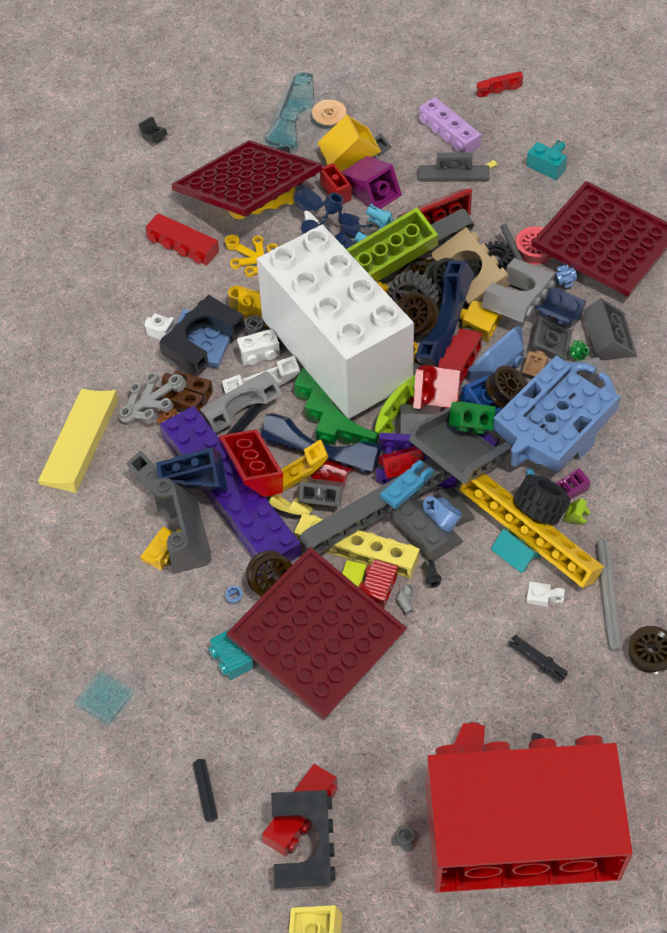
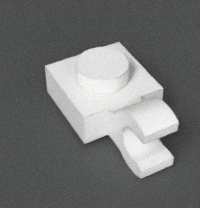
[527,582,565,606]

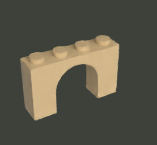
[431,227,510,306]

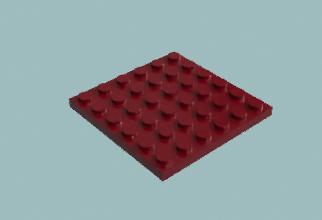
[171,140,323,217]
[531,181,667,297]
[226,547,407,720]

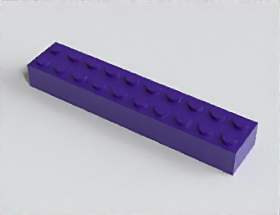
[160,406,302,575]

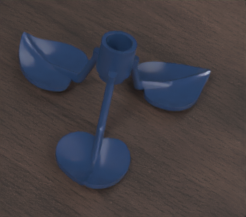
[293,184,373,237]

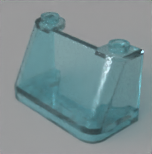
[265,72,314,151]

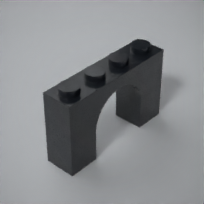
[159,295,245,375]
[271,790,336,889]

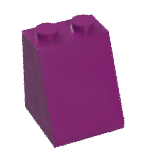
[342,156,402,209]

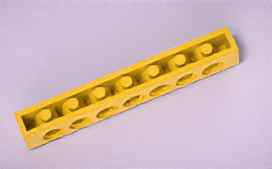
[459,473,604,588]

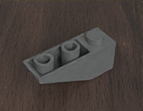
[126,450,158,495]

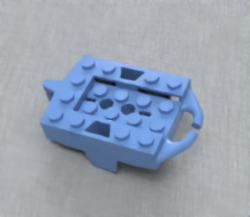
[493,355,620,472]

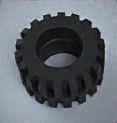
[514,474,571,525]

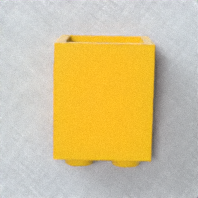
[317,115,381,172]

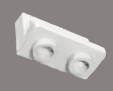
[237,329,280,366]

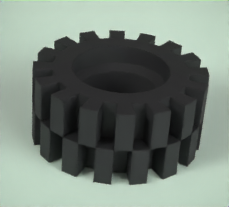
[479,241,513,271]

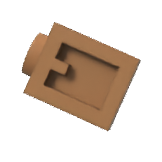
[522,350,549,378]

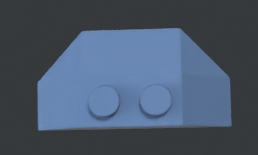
[467,326,524,382]

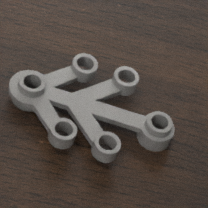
[118,372,186,424]

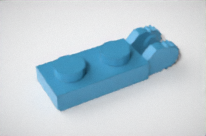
[380,460,434,509]

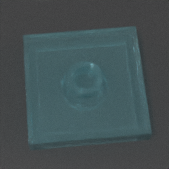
[73,670,135,726]

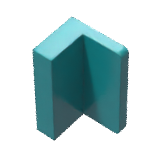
[491,528,541,573]

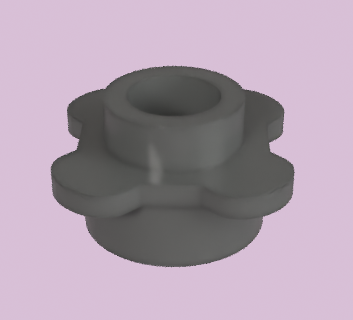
[392,825,419,851]

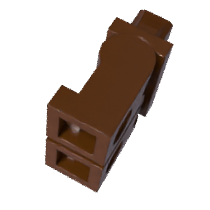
[153,370,213,414]

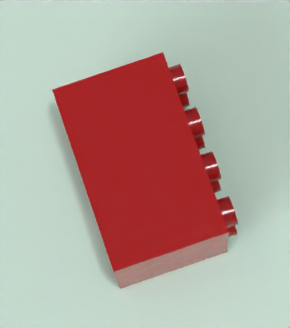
[425,735,633,893]

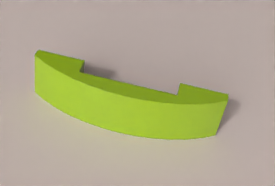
[375,375,416,438]

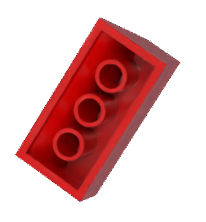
[397,188,472,225]
[219,429,283,497]

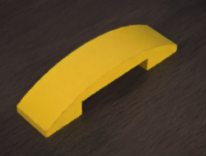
[281,440,328,491]

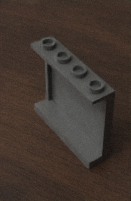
[409,407,512,485]

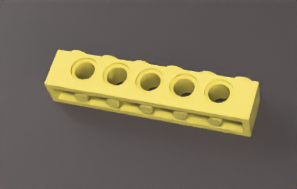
[294,513,420,579]

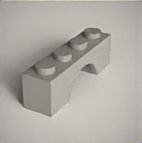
[199,371,282,433]

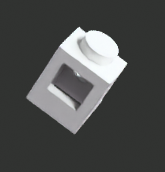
[145,313,175,340]

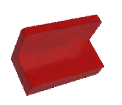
[307,460,354,489]

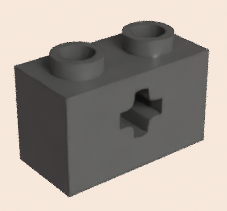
[298,478,344,507]

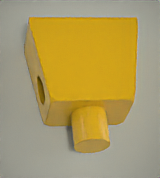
[459,301,502,343]

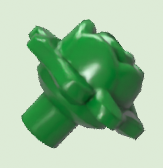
[570,340,589,361]

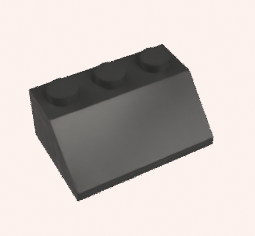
[583,298,637,360]
[393,499,463,561]

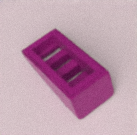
[555,468,590,499]

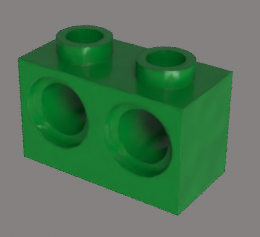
[449,402,495,434]

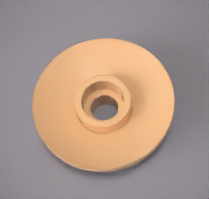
[312,100,346,125]

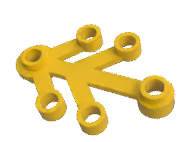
[225,234,278,277]

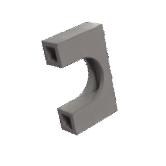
[482,258,556,323]

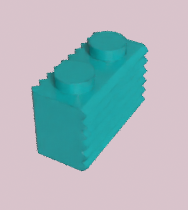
[208,628,253,680]

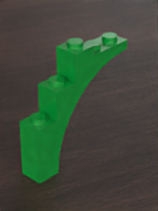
[294,366,378,446]

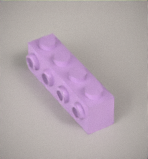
[419,97,482,153]

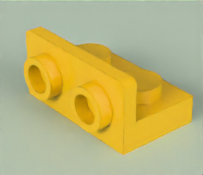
[140,526,181,570]

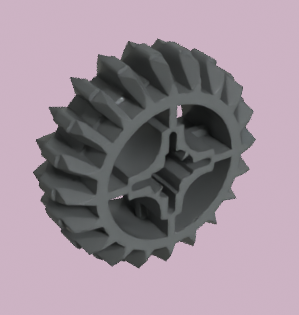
[388,270,439,317]

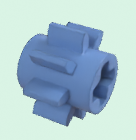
[554,264,577,289]

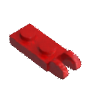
[476,71,523,98]

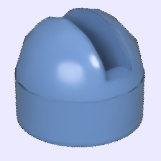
[225,586,243,604]

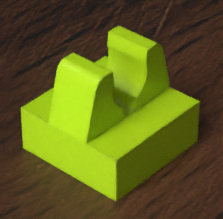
[563,498,590,525]

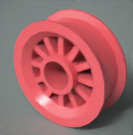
[516,226,552,265]

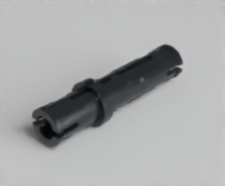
[508,634,568,682]

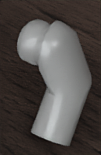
[397,584,415,616]

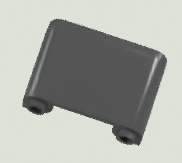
[152,478,211,574]

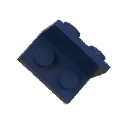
[535,287,587,325]

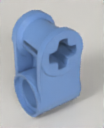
[423,496,462,533]

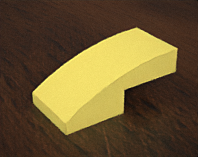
[269,494,314,515]

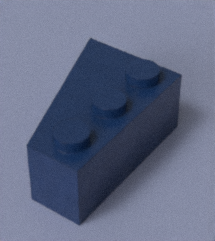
[156,447,228,491]

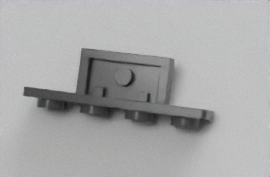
[419,153,490,181]

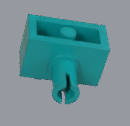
[526,140,567,181]

